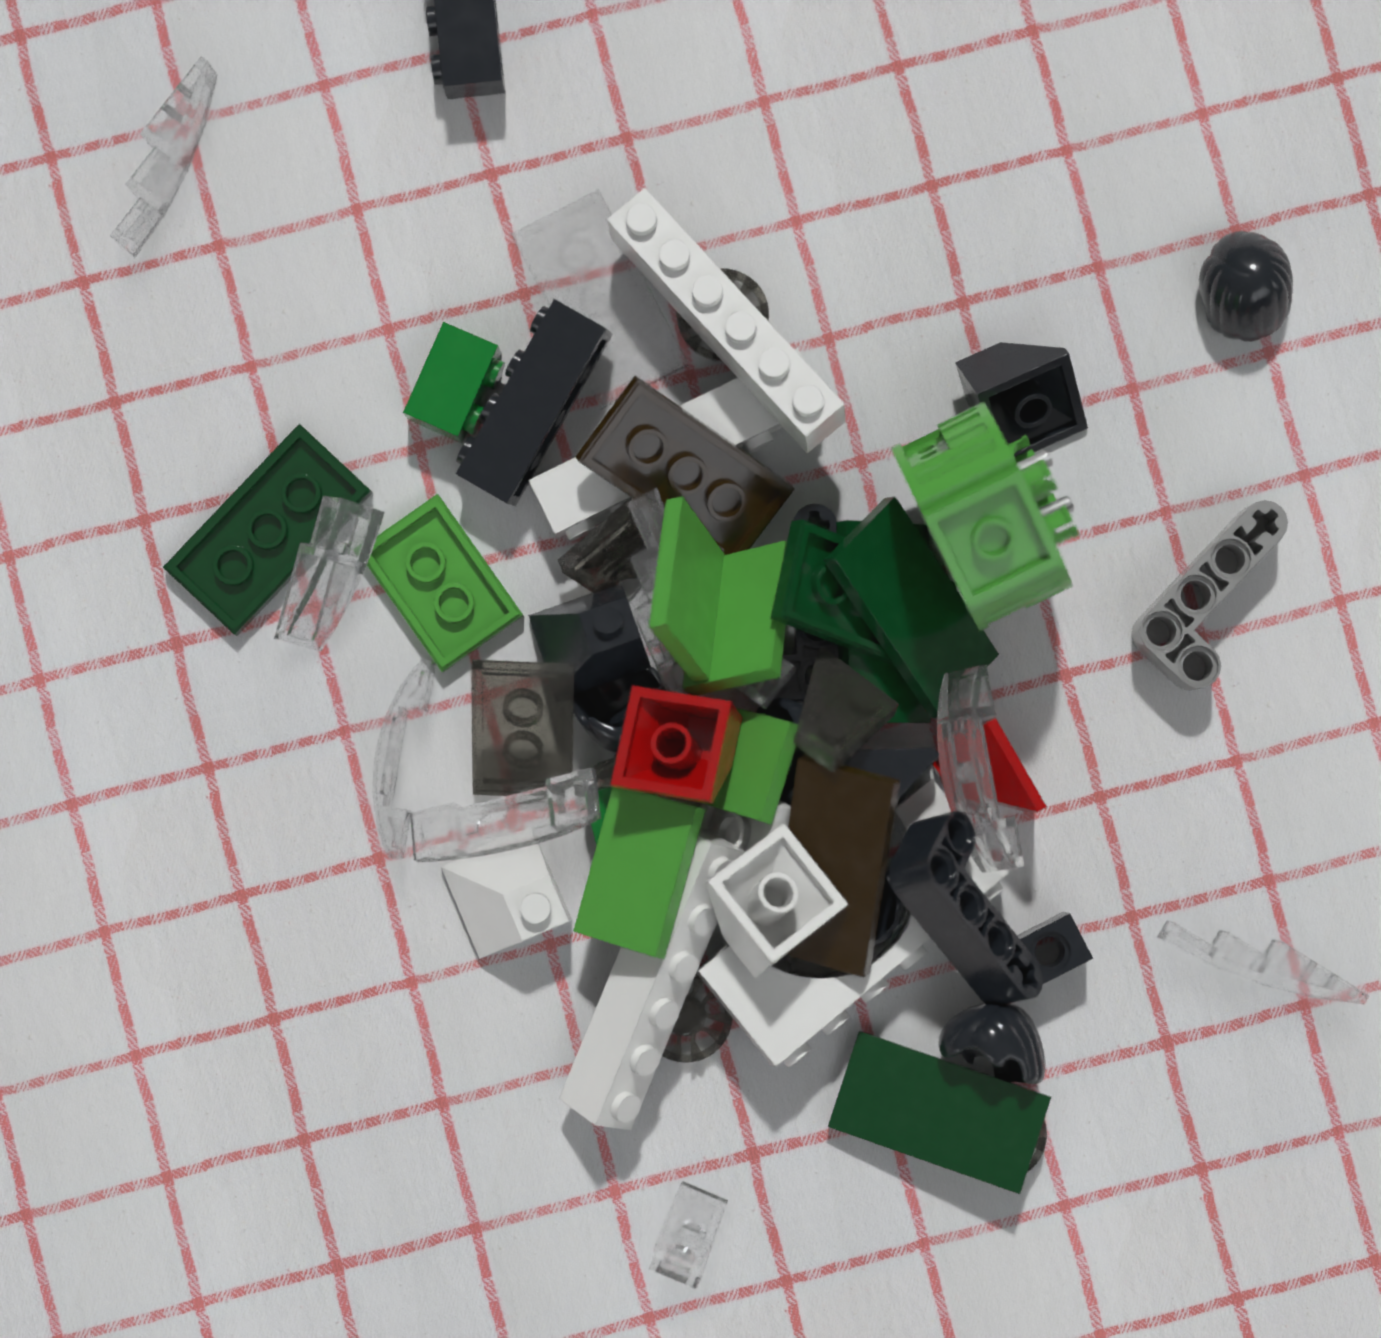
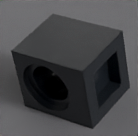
[1017,912,1094,984]

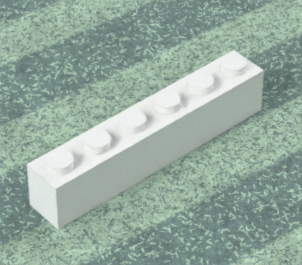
[607,188,845,454]
[528,348,803,541]
[559,828,746,1130]

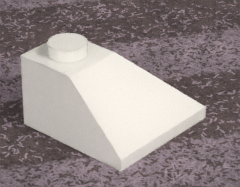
[705,824,848,978]
[441,828,572,959]

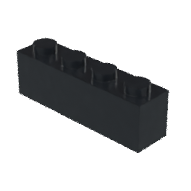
[426,0,506,100]
[456,299,613,506]

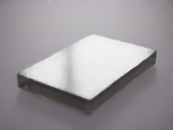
[471,660,575,799]

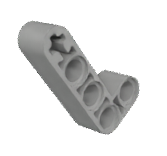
[1131,500,1288,691]

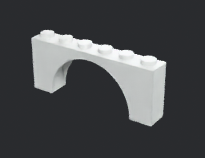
[697,779,1009,1067]

